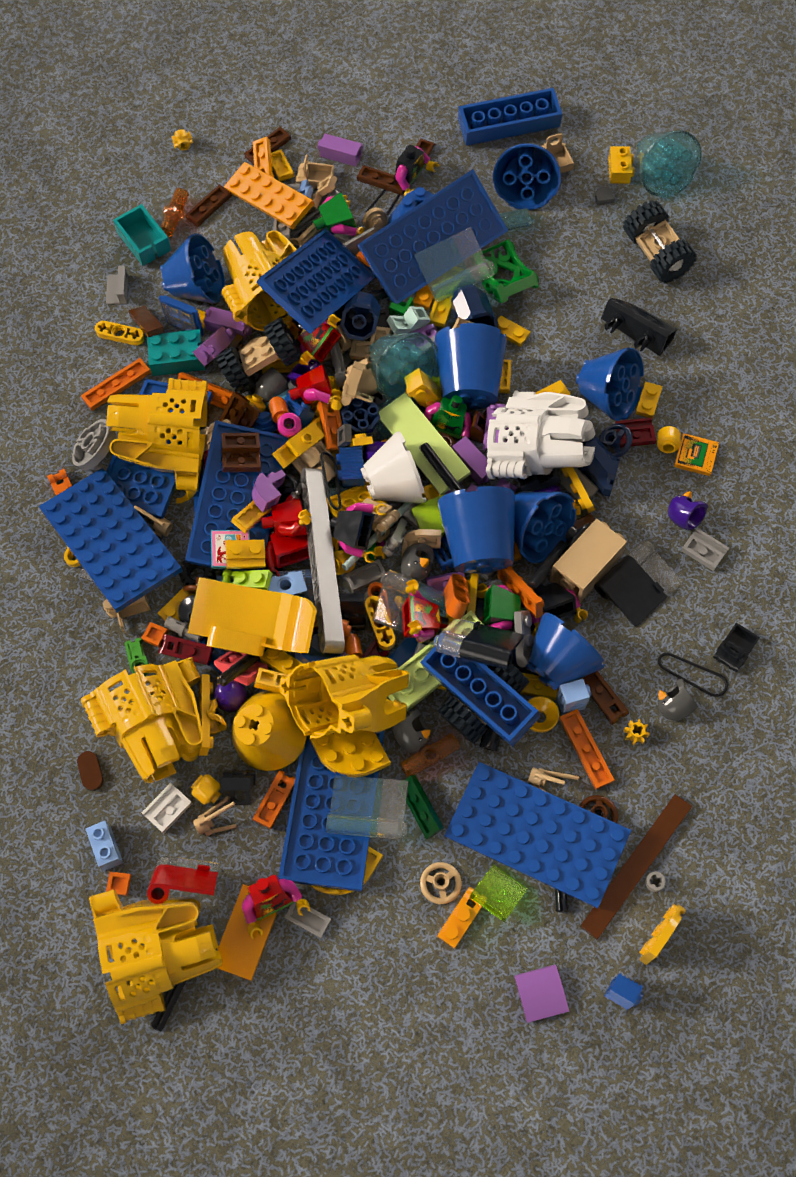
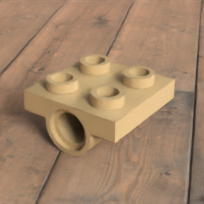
[291,440,341,482]

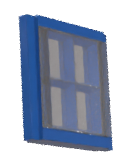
[159,295,204,337]

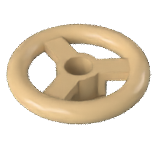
[420,862,462,904]

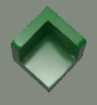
[389,297,414,316]

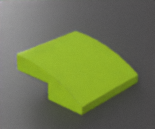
[411,494,446,538]

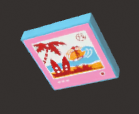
[211,530,250,569]

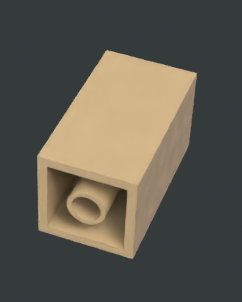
[549,518,627,603]

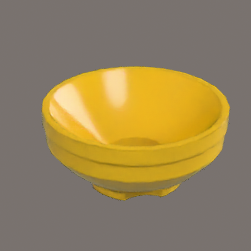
[528,696,559,733]

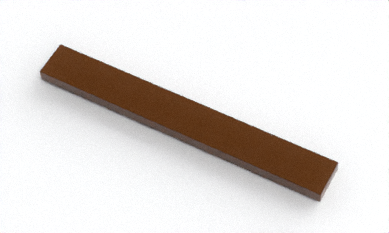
[580,794,692,940]

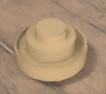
[363,208,388,231]

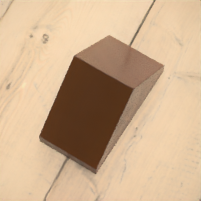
[469,411,486,443]

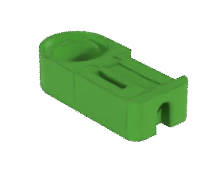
[125,638,149,676]

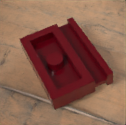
[615,417,656,447]

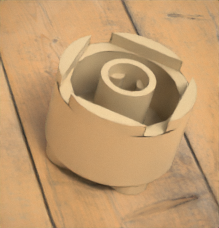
[345,358,383,398]

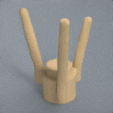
[134,506,173,538]
[528,767,580,792]
[193,796,237,836]

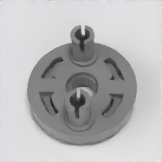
[72,419,118,472]

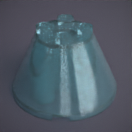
[636,130,702,198]
[369,332,438,401]

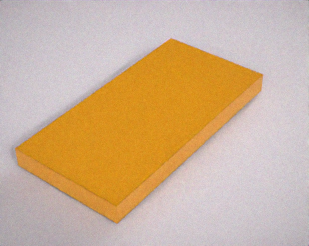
[217,884,278,981]

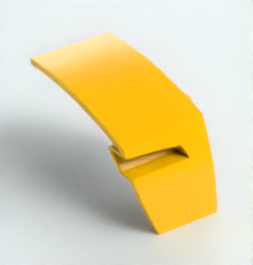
[187,577,317,657]

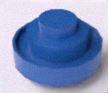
[253,412,278,433]

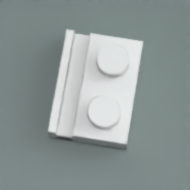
[142,783,193,834]

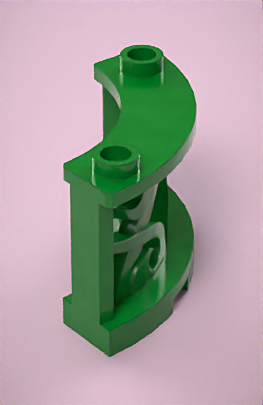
[469,239,539,303]

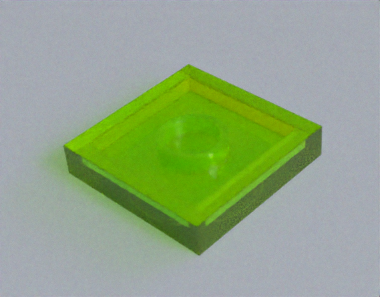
[470,864,528,922]

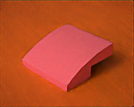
[214,651,268,686]

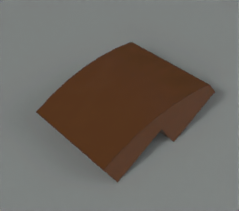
[219,392,261,428]
[221,433,261,472]

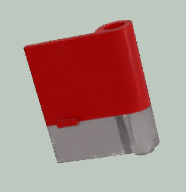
[147,855,220,904]

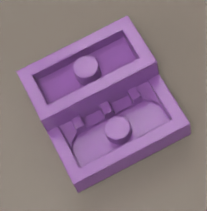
[514,965,569,1023]

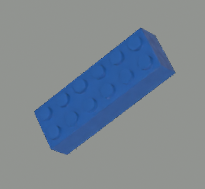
[458,88,562,146]
[420,633,540,747]

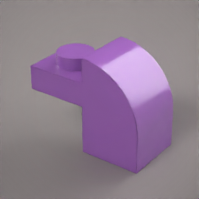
[252,469,286,512]

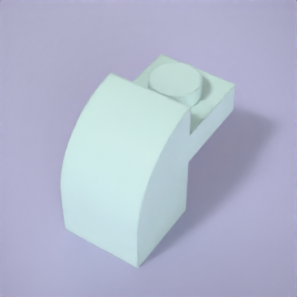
[386,306,431,336]

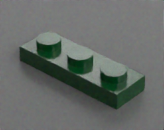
[398,774,444,839]

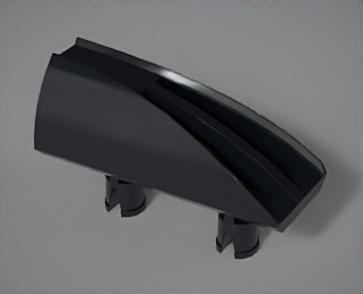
[601,298,678,356]

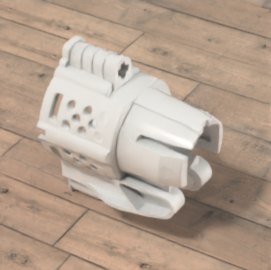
[486,390,595,480]

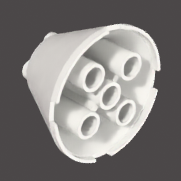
[360,431,426,503]

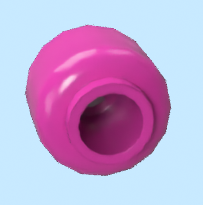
[277,412,302,438]

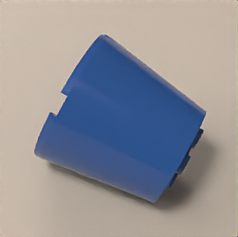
[435,323,507,409]
[438,486,515,574]

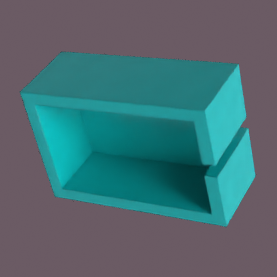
[113,204,172,266]
[147,329,205,376]

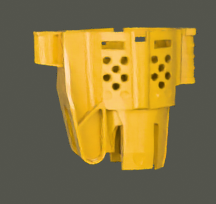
[221,231,297,331]
[106,378,208,492]
[280,654,409,739]
[81,657,203,783]
[89,890,223,1025]

